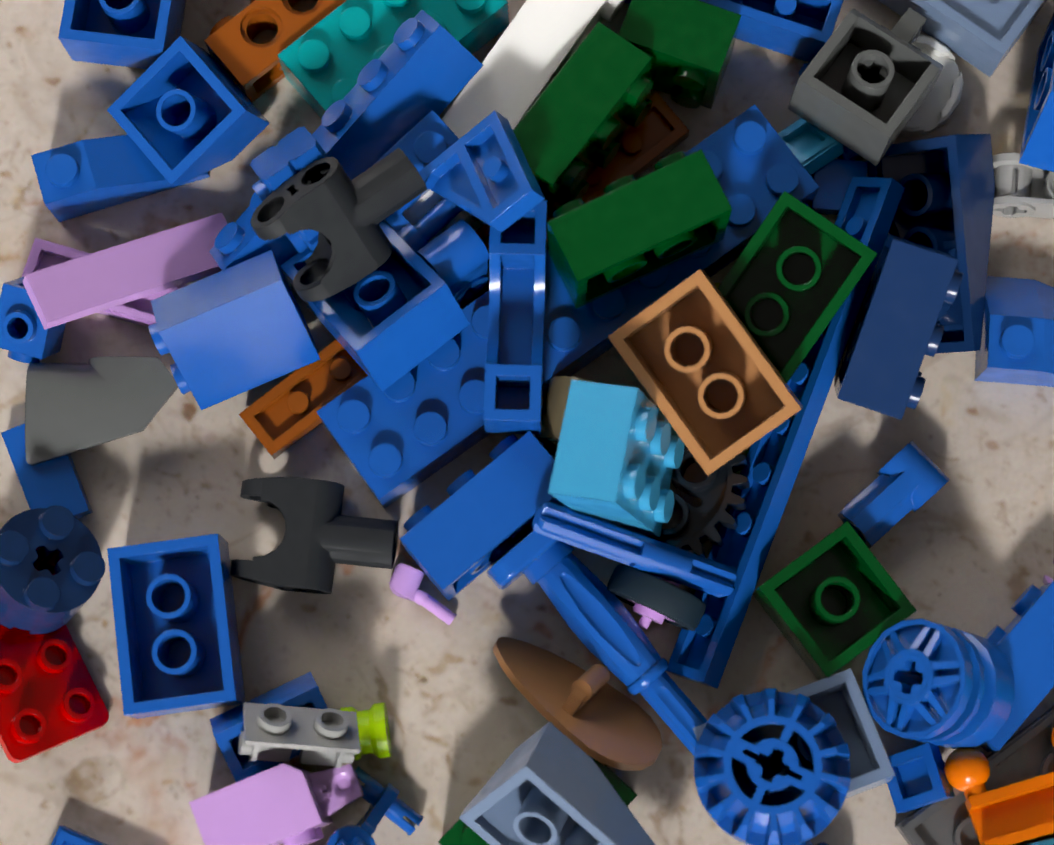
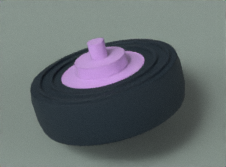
[607,564,706,631]

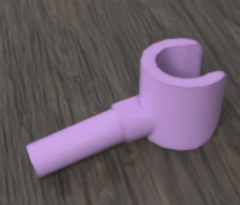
[389,563,457,625]

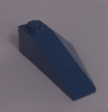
[867,134,995,354]

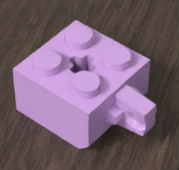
[189,763,364,845]

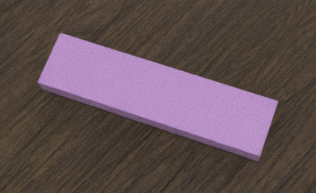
[23,213,227,330]

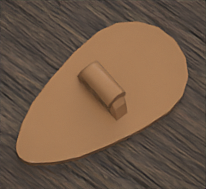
[493,637,663,771]

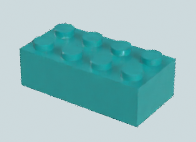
[277,0,509,119]

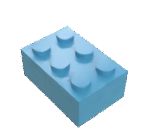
[548,379,684,537]

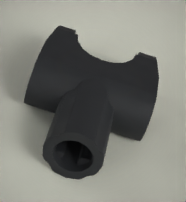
[250,148,427,302]
[230,477,398,594]

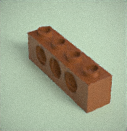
[204,0,346,102]

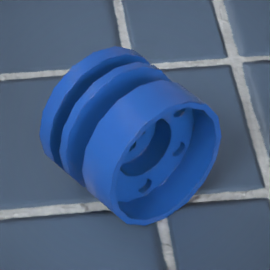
[862,619,1015,749]

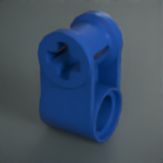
[416,219,489,306]

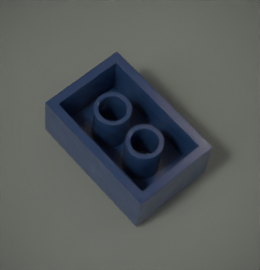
[834,234,963,420]

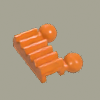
[944,727,1054,845]

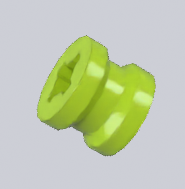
[340,702,392,762]

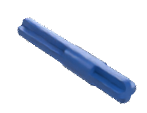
[532,502,737,598]

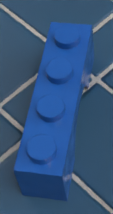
[483,200,547,434]

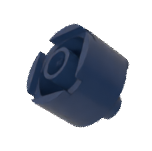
[0,505,105,634]

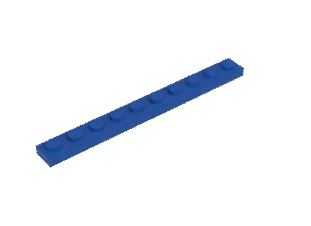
[665,177,905,689]

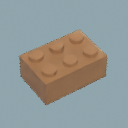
[608,269,803,476]

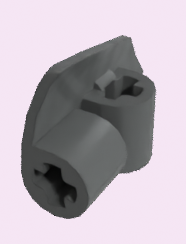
[25,356,178,466]

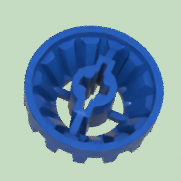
[694,688,851,845]

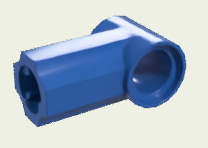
[838,440,950,548]

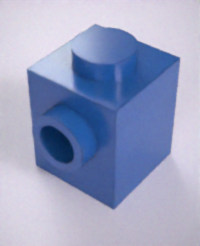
[0,277,66,363]

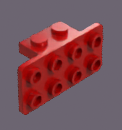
[0,570,109,763]

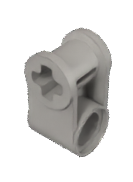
[993,153,1054,219]

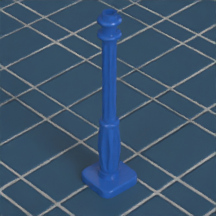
[487,505,828,845]

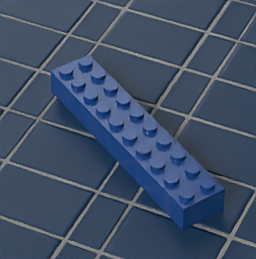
[316,104,819,509]

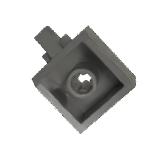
[788,8,944,166]

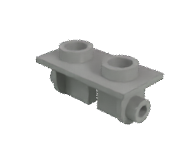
[238,702,360,768]

